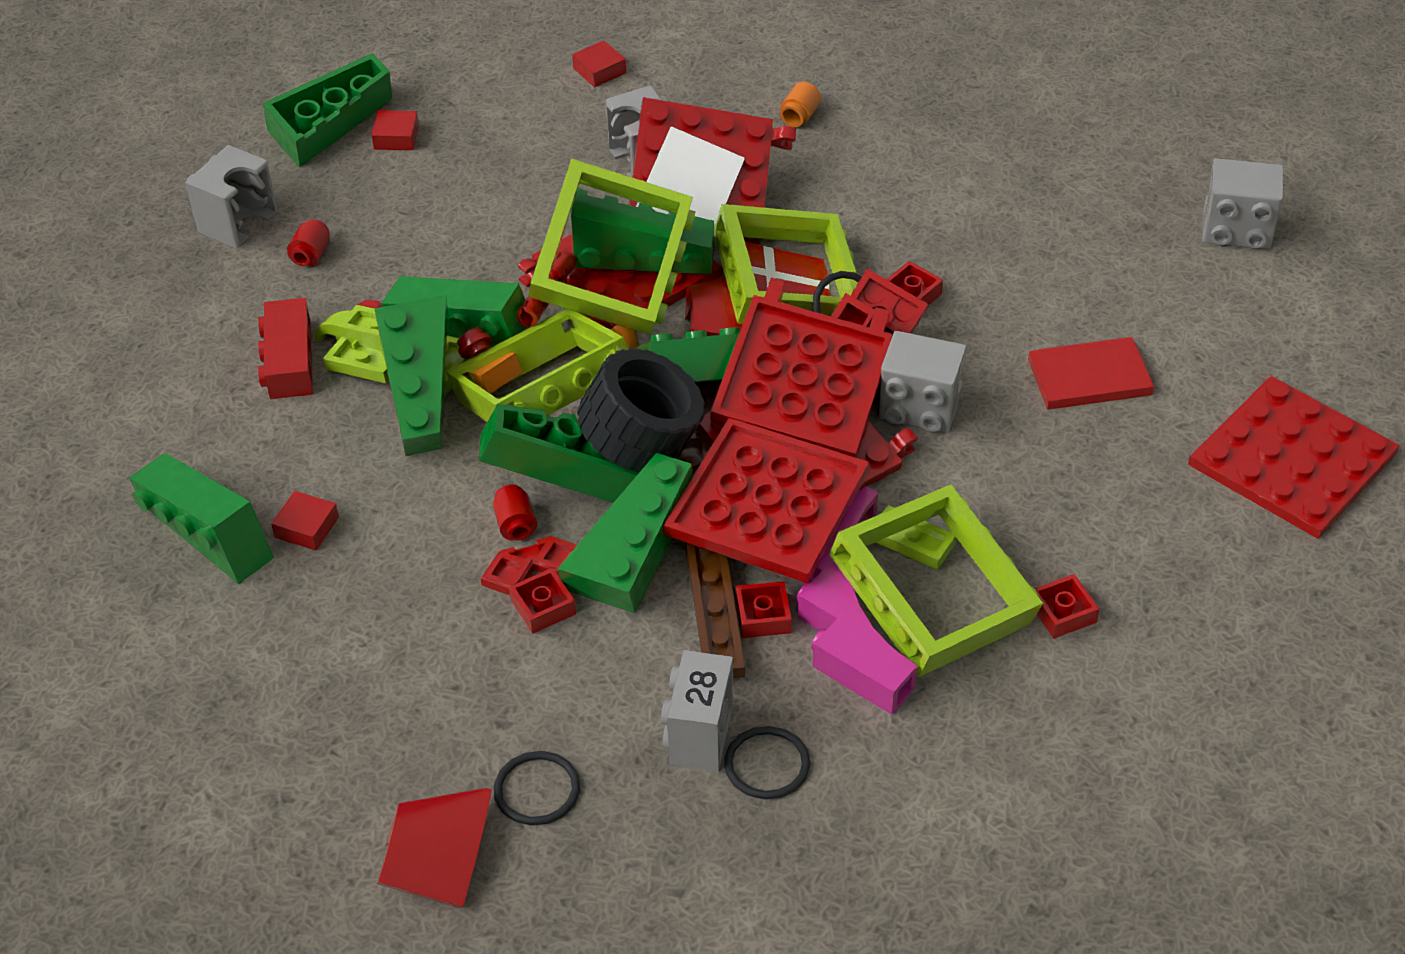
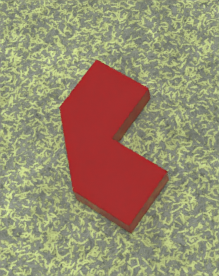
[481,536,577,595]

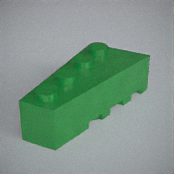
[263,53,392,167]
[571,188,715,274]
[381,276,532,347]
[374,295,448,456]
[634,327,741,385]
[479,404,638,503]
[129,453,275,584]
[557,453,694,613]

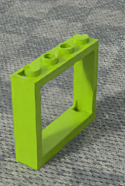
[528,158,696,335]
[714,204,860,324]
[446,309,628,422]
[829,484,1043,678]

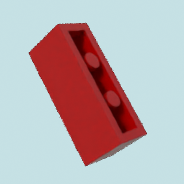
[258,297,313,400]

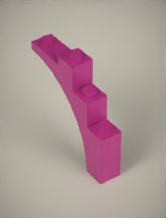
[797,486,917,715]

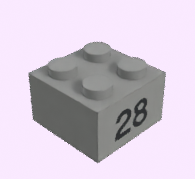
[661,650,734,772]

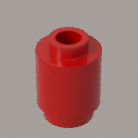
[287,219,330,267]
[492,484,537,541]

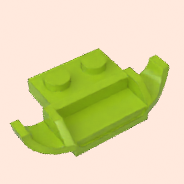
[314,305,389,383]

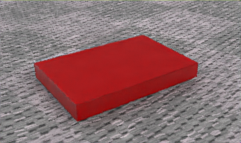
[1028,337,1154,410]

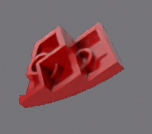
[831,268,929,334]
[685,277,743,336]
[376,788,492,908]

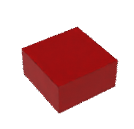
[572,40,627,88]
[371,110,419,151]
[886,261,943,305]
[271,490,339,551]
[509,568,576,634]
[1034,574,1099,639]
[736,581,792,638]

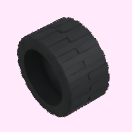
[577,348,705,472]

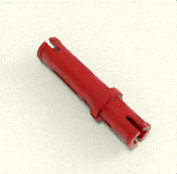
[516,250,577,327]

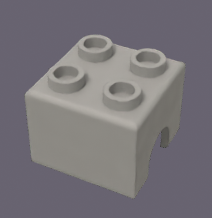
[606,86,667,177]
[185,145,278,248]
[1202,158,1283,249]
[878,331,966,433]

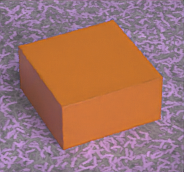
[462,347,523,394]

